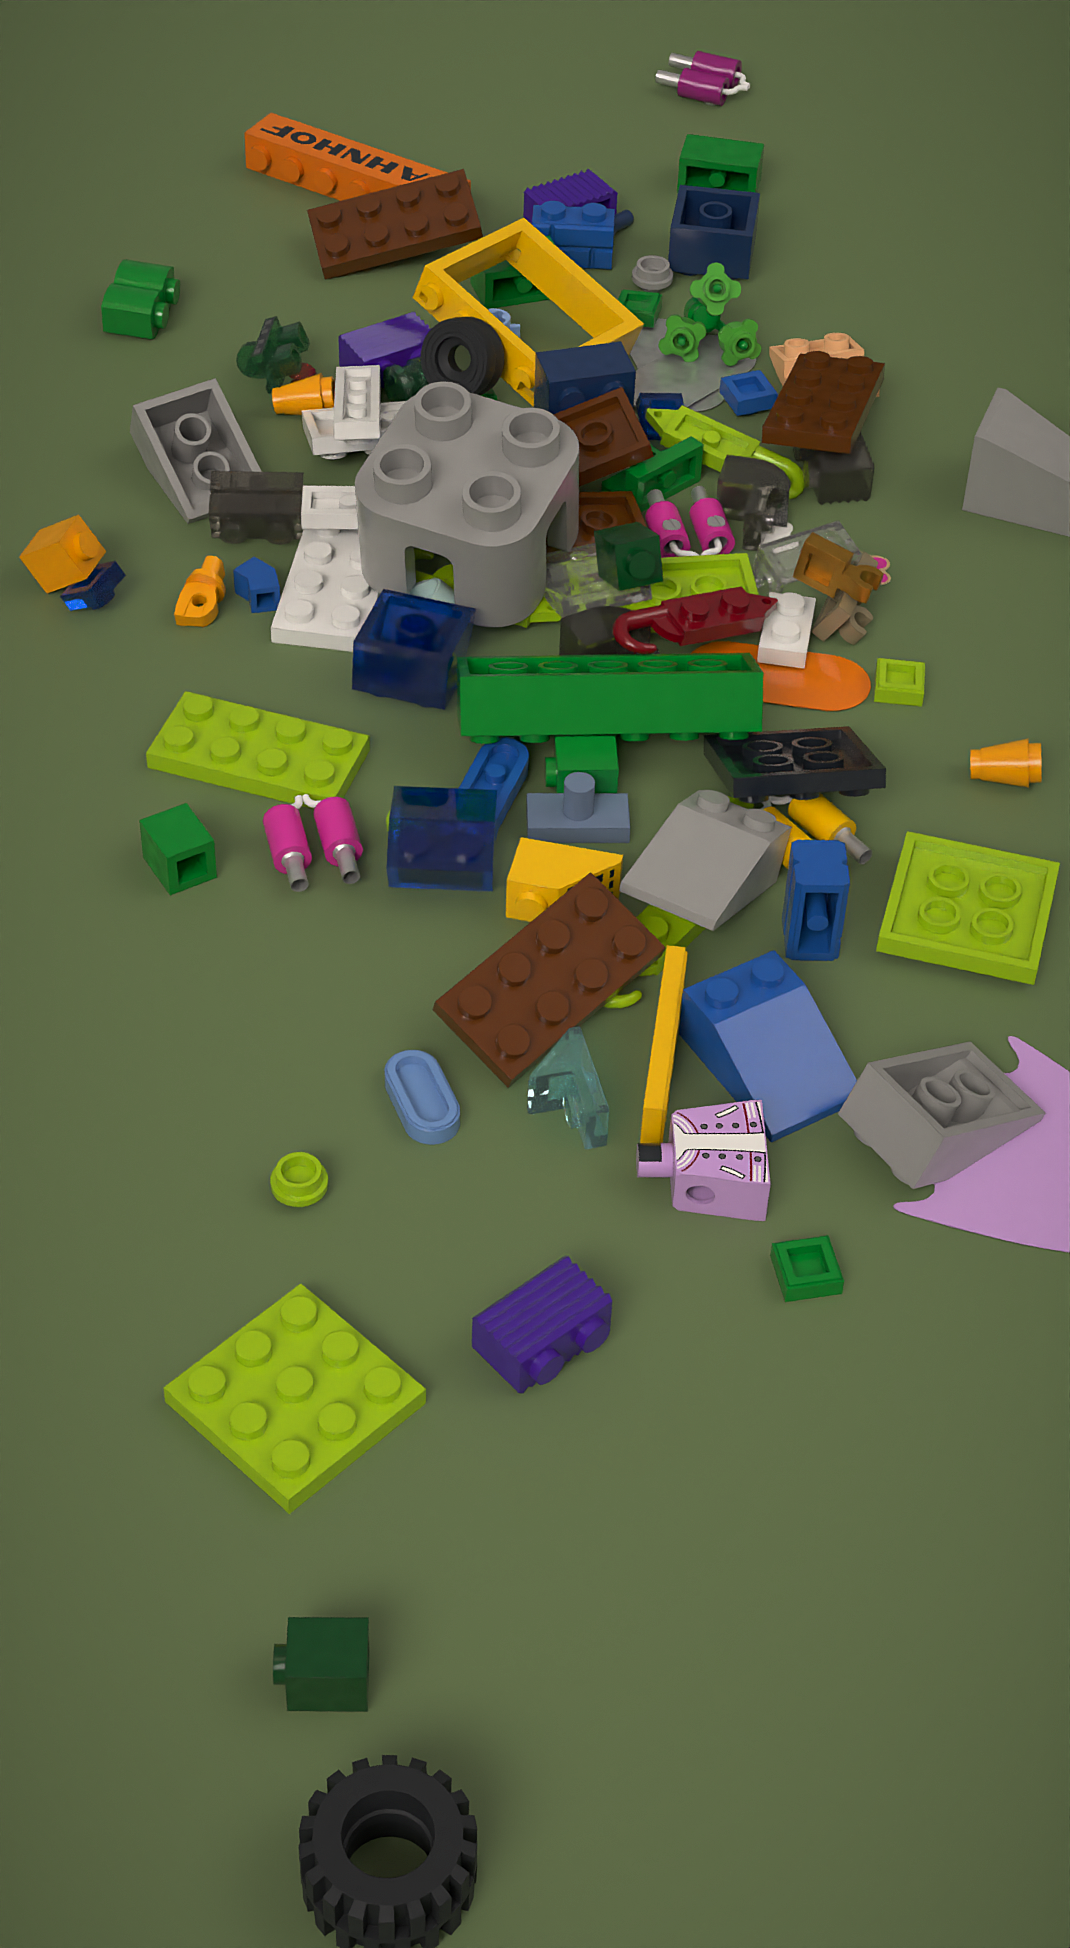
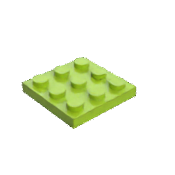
[876,831,1060,985]
[163,1283,426,1514]

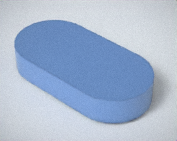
[384,1050,460,1145]

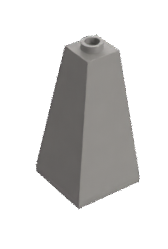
[962,388,1070,537]

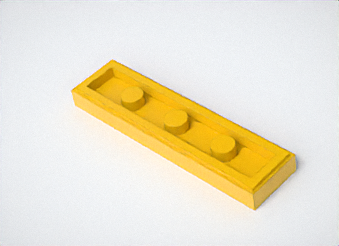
[640,945,688,1143]

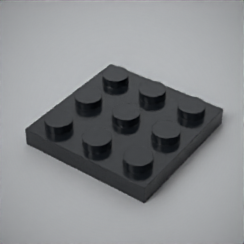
[704,726,886,803]

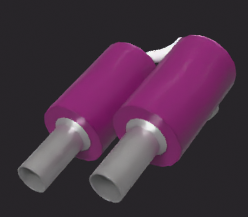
[655,51,750,106]

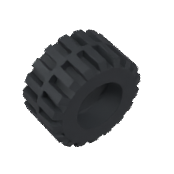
[298,1755,477,1948]

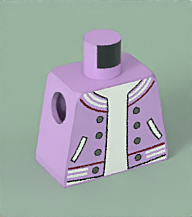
[636,1100,771,1221]

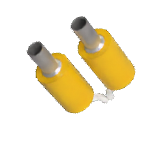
[761,792,872,869]

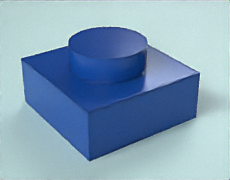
[719,370,778,416]

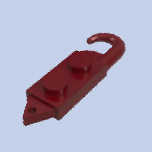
[613,586,778,654]

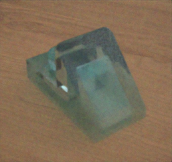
[527,1026,609,1149]

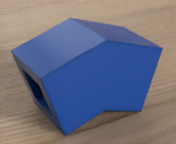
[233,557,280,613]

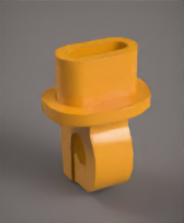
[174,555,226,627]

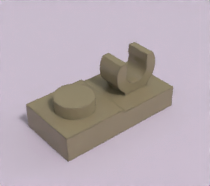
[811,551,879,645]

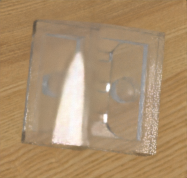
[543,543,652,619]

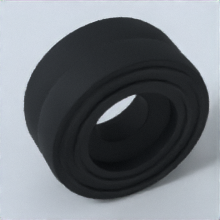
[421,317,505,395]

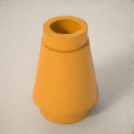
[272,373,335,415]
[970,738,1042,788]

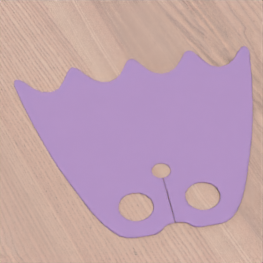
[893,1036,1070,1253]

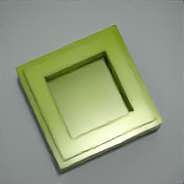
[874,658,925,707]

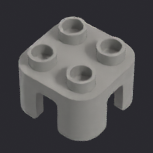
[355,381,579,627]

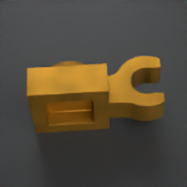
[792,532,884,604]

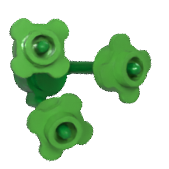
[658,263,762,366]

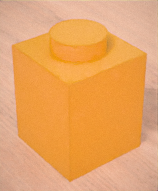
[19,514,106,594]

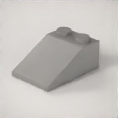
[130,378,271,524]
[619,790,792,931]
[838,1042,1046,1189]

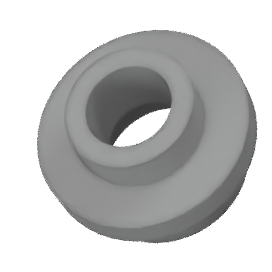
[632,255,673,292]

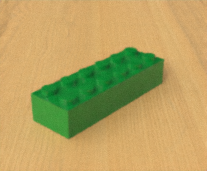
[457,653,764,744]

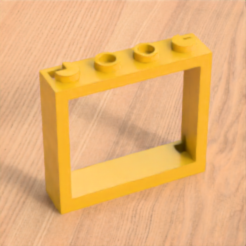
[413,218,644,407]

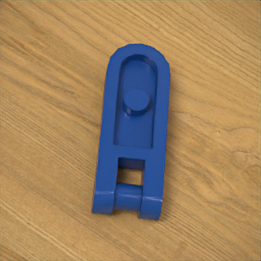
[440,738,529,851]

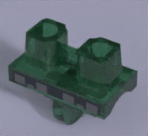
[236,316,310,394]

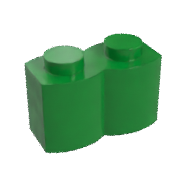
[101,259,180,339]

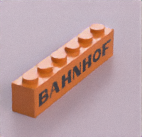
[244,113,471,201]

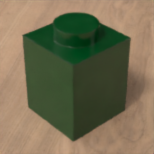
[594,522,663,591]
[273,1617,370,1712]

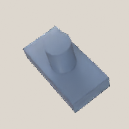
[526,772,630,843]

